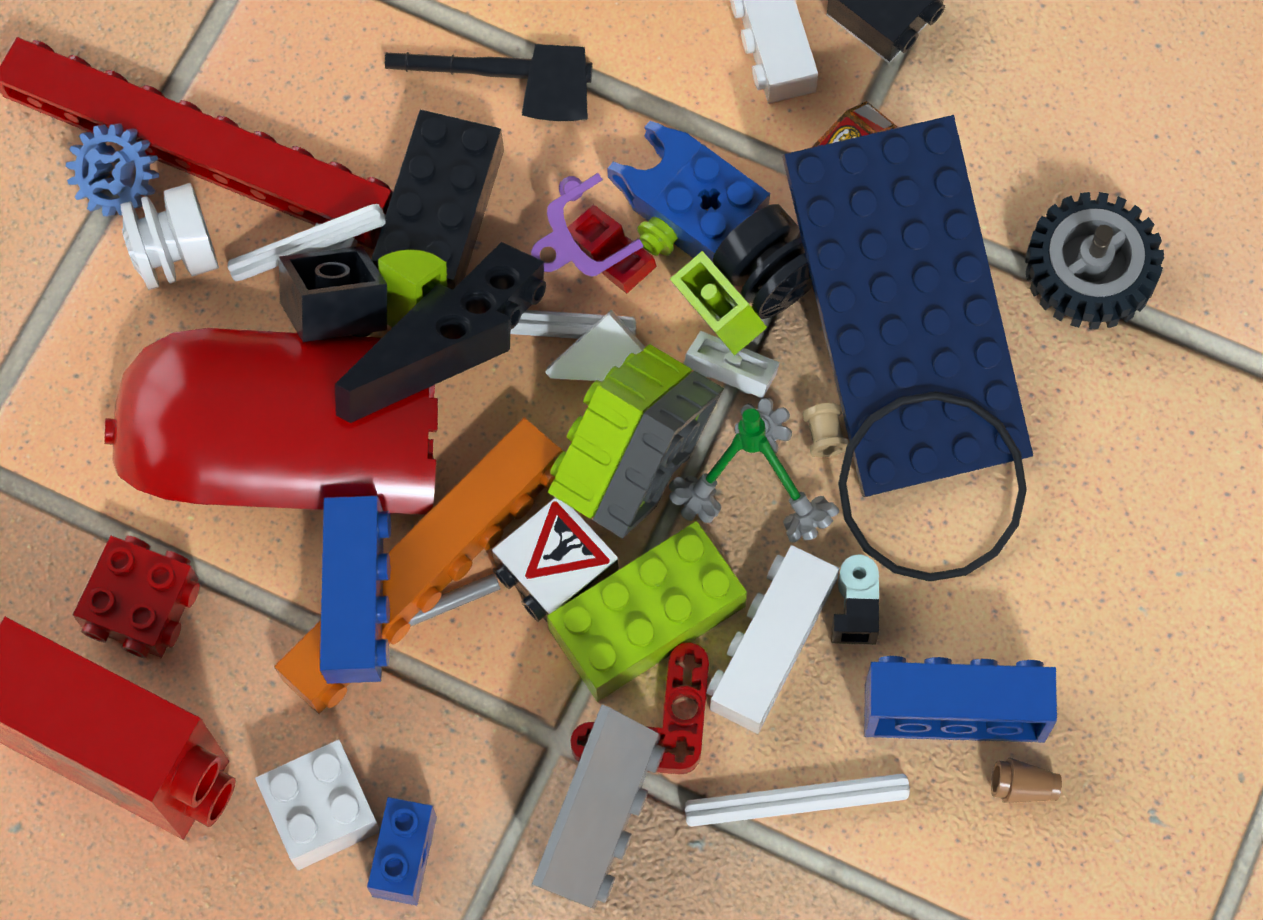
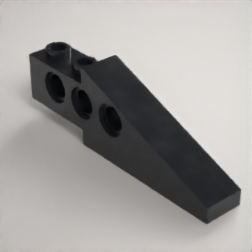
[335,242,546,423]

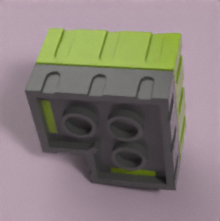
[548,344,724,539]

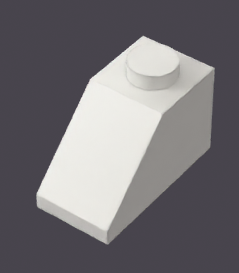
[545,310,645,381]

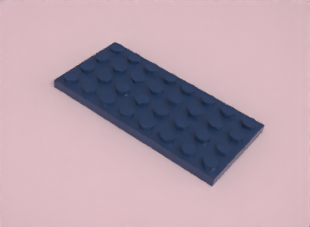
[782,115,1033,497]

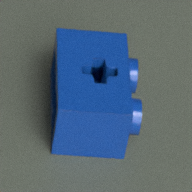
[367,797,437,906]

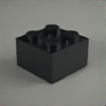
[279,246,387,342]

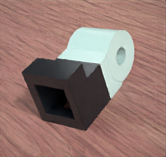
[832,554,879,645]

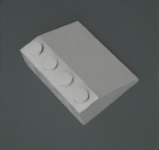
[532,705,665,909]

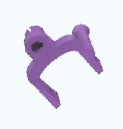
[531,173,644,277]

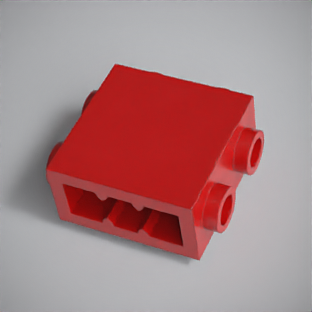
[73,535,200,658]

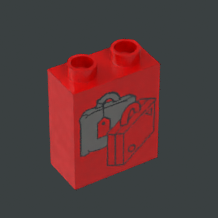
[0,616,236,840]

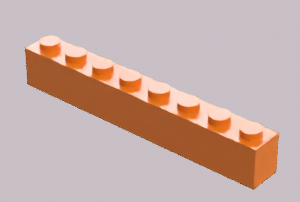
[274,417,563,714]

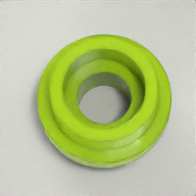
[637,217,678,256]

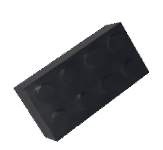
[371,109,504,290]

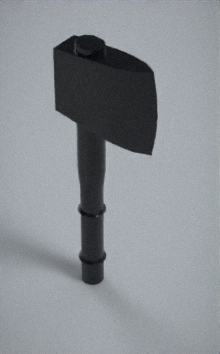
[385,44,593,121]

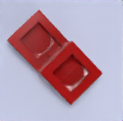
[567,204,657,294]

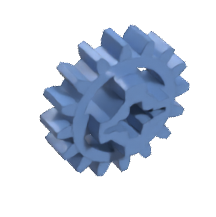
[65,124,159,216]

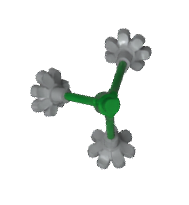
[669,398,839,543]

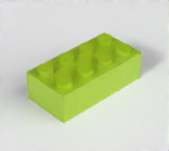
[547,521,747,702]

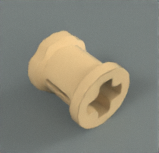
[803,403,849,458]

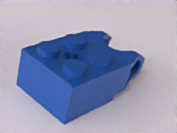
[607,121,770,261]

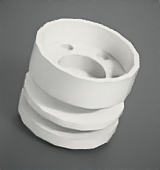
[120,183,219,290]

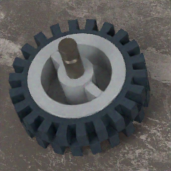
[1025,192,1164,329]

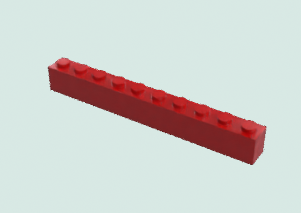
[0,37,393,250]

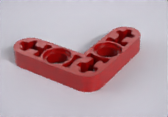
[570,642,709,774]

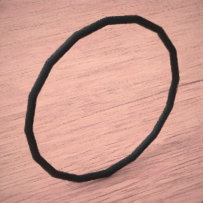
[838,391,1027,582]

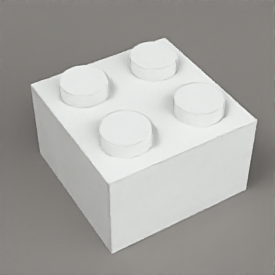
[255,739,380,870]

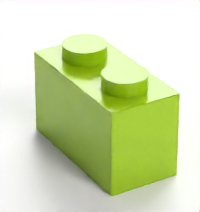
[670,251,768,356]

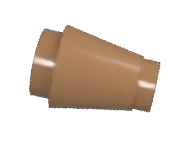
[991,758,1062,803]

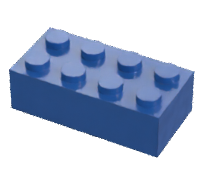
[864,656,1057,743]

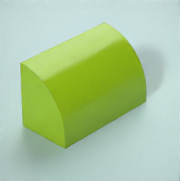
[378,250,447,328]

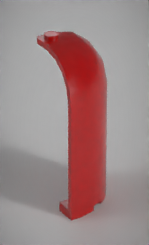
[104,328,438,515]

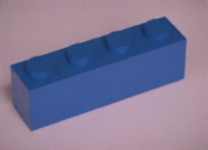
[320,496,391,684]

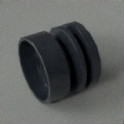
[712,204,813,319]

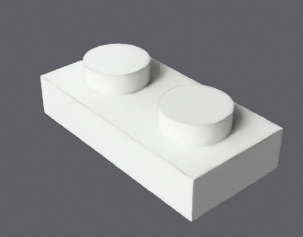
[683,331,780,398]

